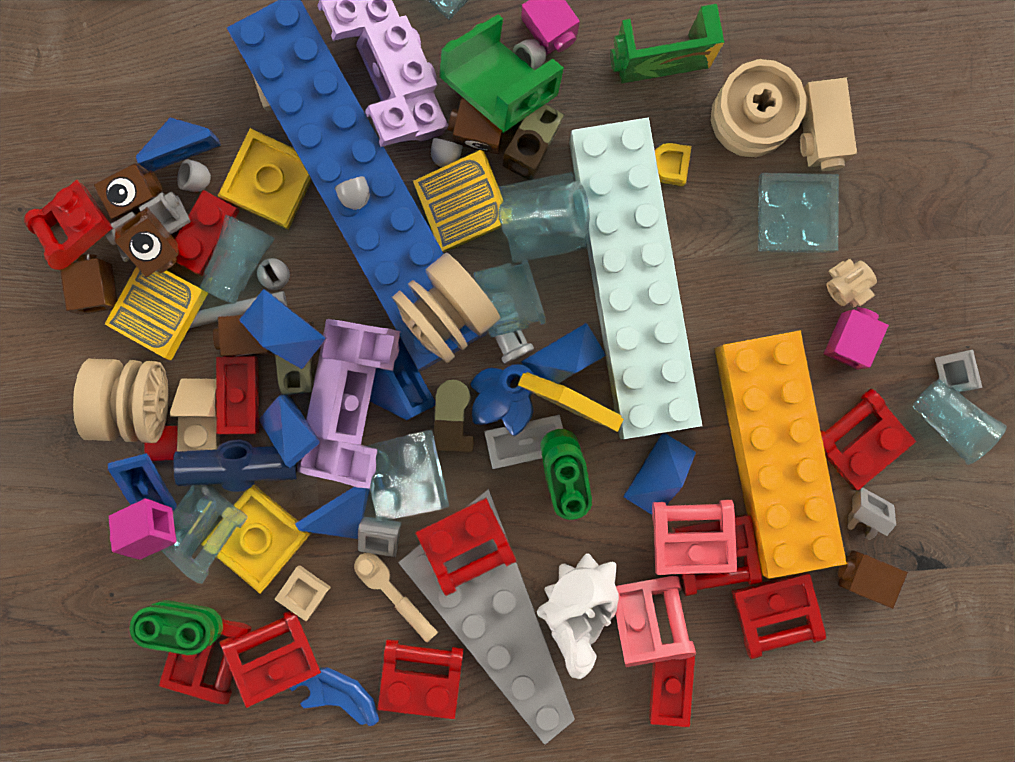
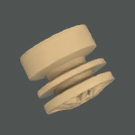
[392,252,501,363]
[73,358,169,443]

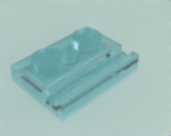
[473,259,546,338]

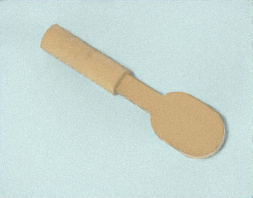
[354,553,438,643]

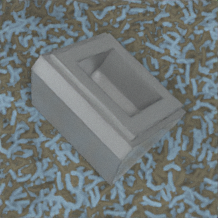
[935,350,982,395]
[358,516,402,557]

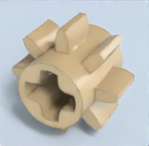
[827,259,877,308]

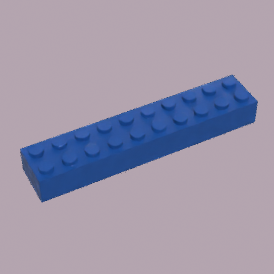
[227,0,487,372]

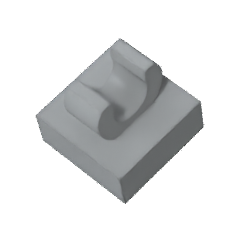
[847,487,896,540]

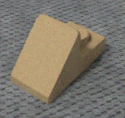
[170,379,220,451]

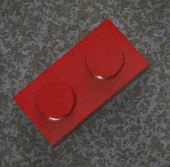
[175,190,240,276]
[216,356,259,434]
[649,643,696,727]

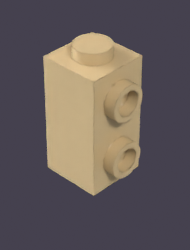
[800,78,857,171]

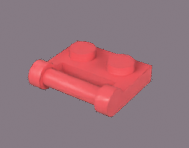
[652,500,737,575]
[616,576,696,667]

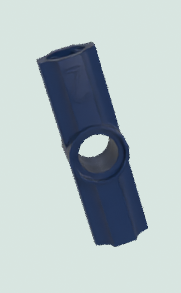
[174,440,297,492]

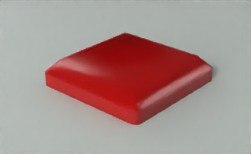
[144,425,178,461]

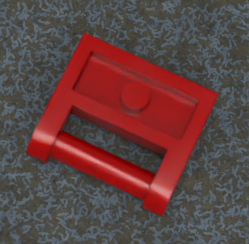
[24,179,113,270]
[820,388,916,491]
[416,497,517,596]
[672,514,762,596]
[732,572,826,659]
[219,610,321,708]
[159,618,252,704]
[378,639,464,719]

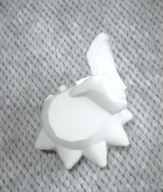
[537,554,619,679]

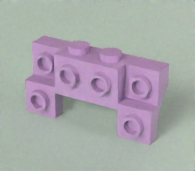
[318,0,448,147]
[297,319,400,489]

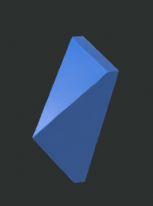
[136,117,221,172]
[239,289,327,369]
[521,323,606,384]
[369,338,436,420]
[259,395,320,468]
[623,433,696,515]
[108,453,177,511]
[295,486,371,539]

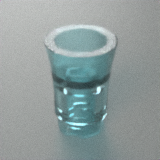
[499,181,590,238]
[200,214,276,304]
[913,379,1007,465]

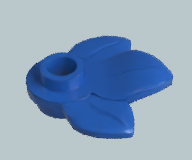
[470,364,534,436]

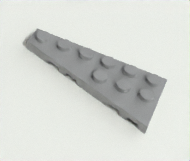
[398,489,575,745]

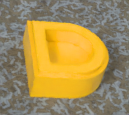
[655,143,692,186]

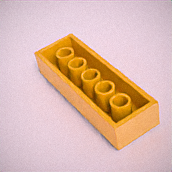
[715,330,847,579]

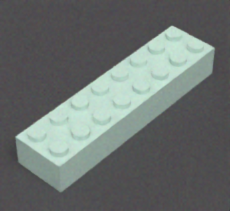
[569,117,702,439]

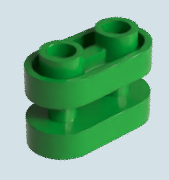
[540,429,592,520]
[130,600,223,655]

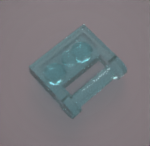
[161,484,248,583]

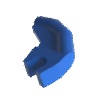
[290,667,379,726]

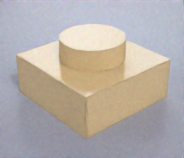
[275,565,331,621]

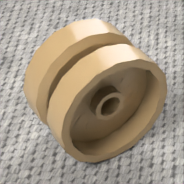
[711,59,807,157]

